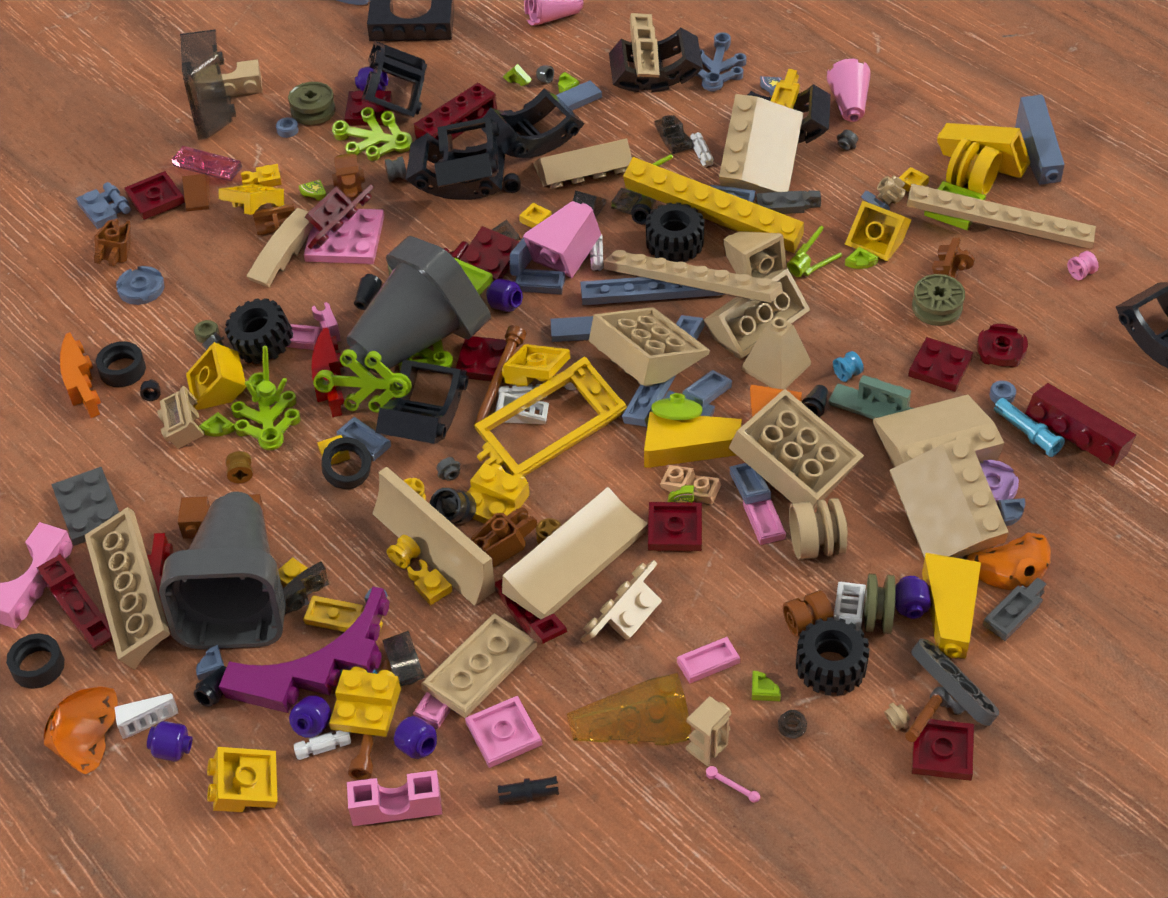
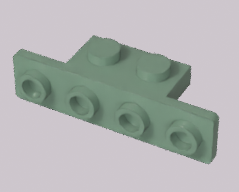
[829,375,914,419]

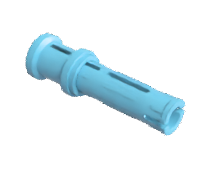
[993,398,1065,457]

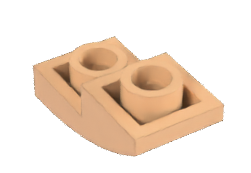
[660,465,721,504]

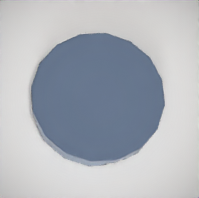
[116,266,165,305]

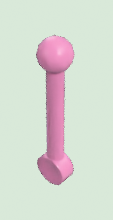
[706,766,760,803]

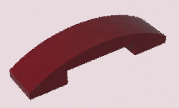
[37,554,112,650]
[495,578,568,644]

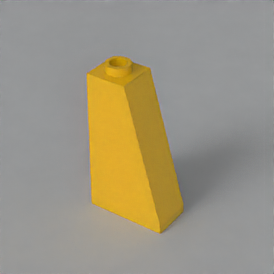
[937,123,1031,178]
[644,412,742,468]
[922,553,981,659]

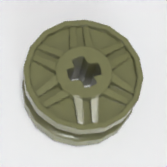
[288,82,336,125]
[912,274,965,326]
[864,573,895,634]

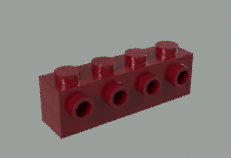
[414,82,497,140]
[1025,383,1136,467]

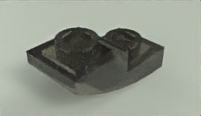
[654,115,693,154]
[283,561,329,615]
[382,631,425,687]

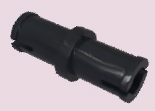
[498,776,559,804]

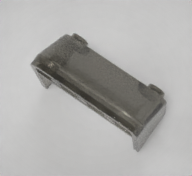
[180,29,236,140]

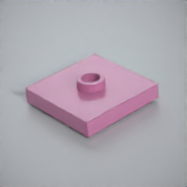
[465,696,542,768]

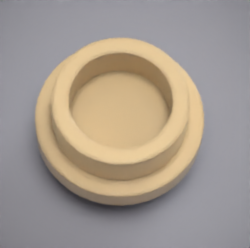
[884,703,910,731]

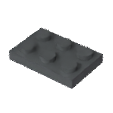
[51,466,119,546]

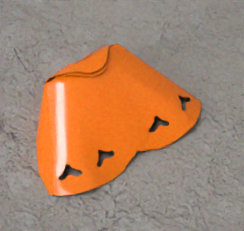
[966,532,1051,590]
[44,686,118,774]

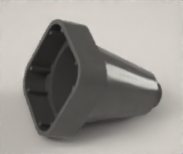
[345,236,491,375]
[159,492,286,649]

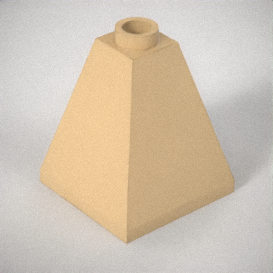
[724,232,787,279]
[741,316,811,389]

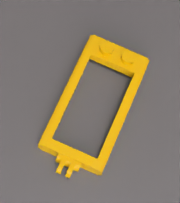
[474,356,627,477]

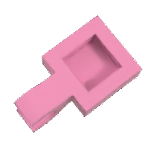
[312,302,341,342]

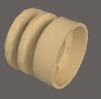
[789,498,848,560]

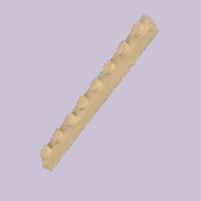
[906,184,1096,249]
[603,250,782,303]

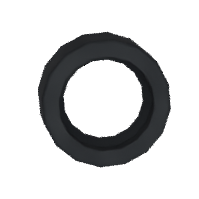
[96,341,146,387]
[321,437,371,489]
[6,633,65,689]

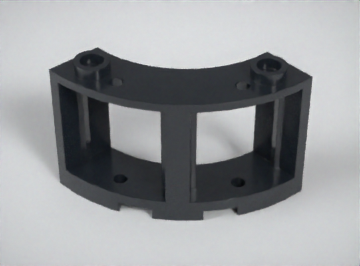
[609,27,703,93]
[361,41,427,118]
[747,84,831,144]
[481,88,585,158]
[434,117,500,187]
[406,133,505,200]
[1116,282,1168,368]
[375,359,469,444]

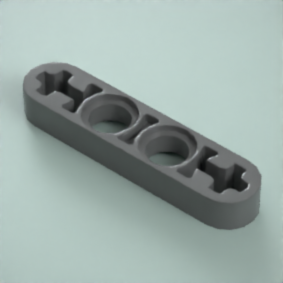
[911,638,999,726]

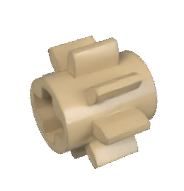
[877,175,906,205]

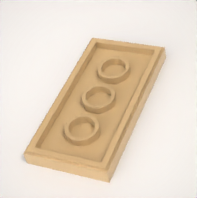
[421,613,537,718]

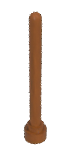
[474,325,527,428]
[348,659,393,780]

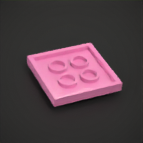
[304,209,384,264]

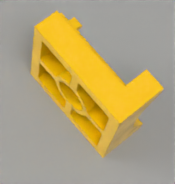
[219,184,284,215]

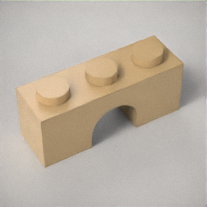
[194,60,263,100]

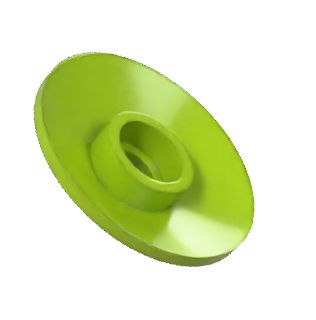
[651,393,702,420]

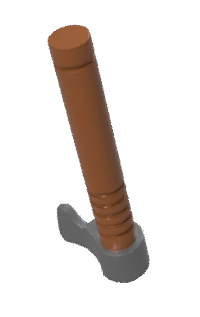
[905,686,965,742]

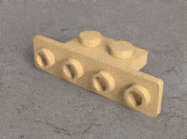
[580,560,662,643]

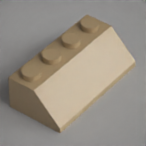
[533,138,632,189]
[703,268,810,359]

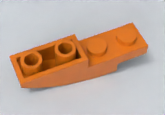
[60,332,101,418]

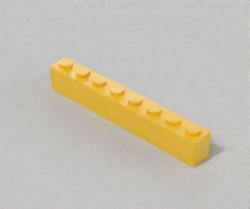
[623,157,804,253]

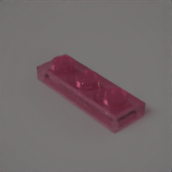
[172,146,242,181]

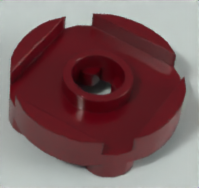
[977,324,1028,368]

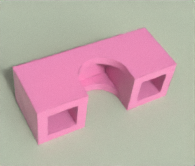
[347,770,442,826]

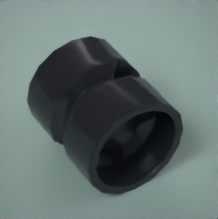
[430,488,476,524]

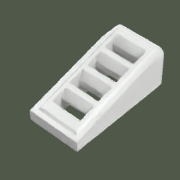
[495,392,549,424]
[834,582,866,630]
[115,693,178,739]

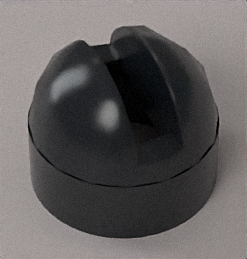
[503,173,521,193]
[140,379,161,401]

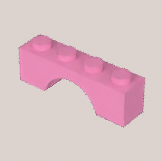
[0,522,73,629]

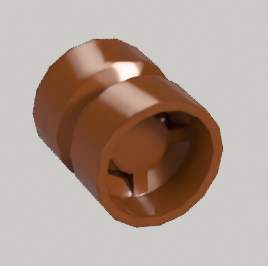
[782,590,834,637]

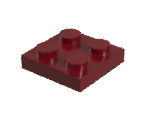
[344,90,392,126]
[124,171,185,220]
[460,226,519,281]
[455,336,507,383]
[908,337,973,392]
[648,502,702,551]
[911,717,974,781]

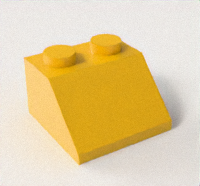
[845,200,912,261]
[186,342,246,410]

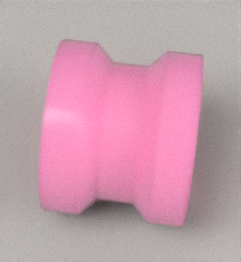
[1067,251,1099,280]

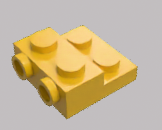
[502,344,570,387]
[468,463,530,524]
[329,667,401,737]
[207,747,278,812]

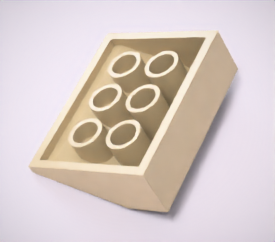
[719,94,803,193]
[589,307,710,386]
[729,389,864,510]
[873,395,1004,467]
[890,436,1009,559]

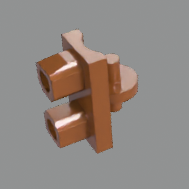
[253,204,295,235]
[932,237,975,279]

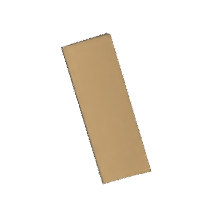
[373,467,496,606]
[502,487,648,619]
[85,507,170,670]

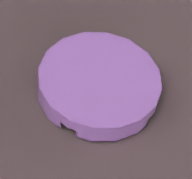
[980,460,1019,504]

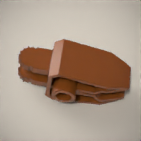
[332,153,365,201]
[94,218,131,267]
[471,507,538,567]

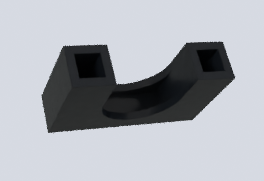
[367,0,454,41]

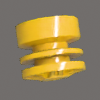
[946,138,1002,195]

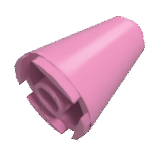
[524,0,583,26]
[827,59,870,122]

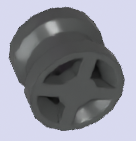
[385,156,406,182]

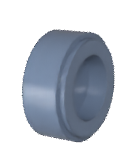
[276,117,299,138]
[989,381,1016,403]

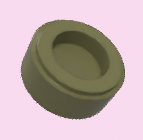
[194,320,220,343]

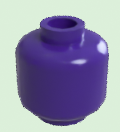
[355,66,389,91]
[486,279,523,312]
[895,576,931,619]
[289,696,332,738]
[394,716,437,759]
[147,721,193,762]

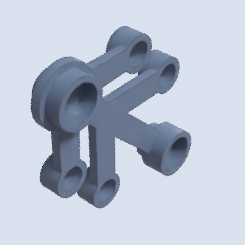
[695,32,746,92]

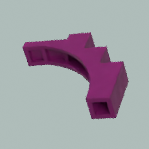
[219,586,389,713]

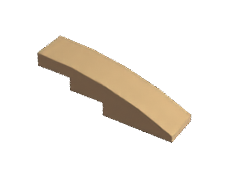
[630,13,660,77]
[247,208,313,287]

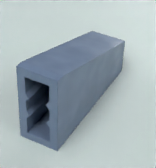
[1015,95,1065,185]

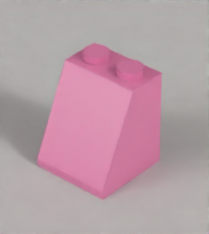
[523,201,601,278]

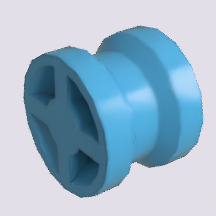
[832,351,864,382]

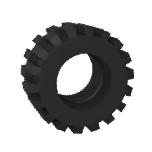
[646,202,704,262]
[225,298,293,364]
[796,617,870,696]

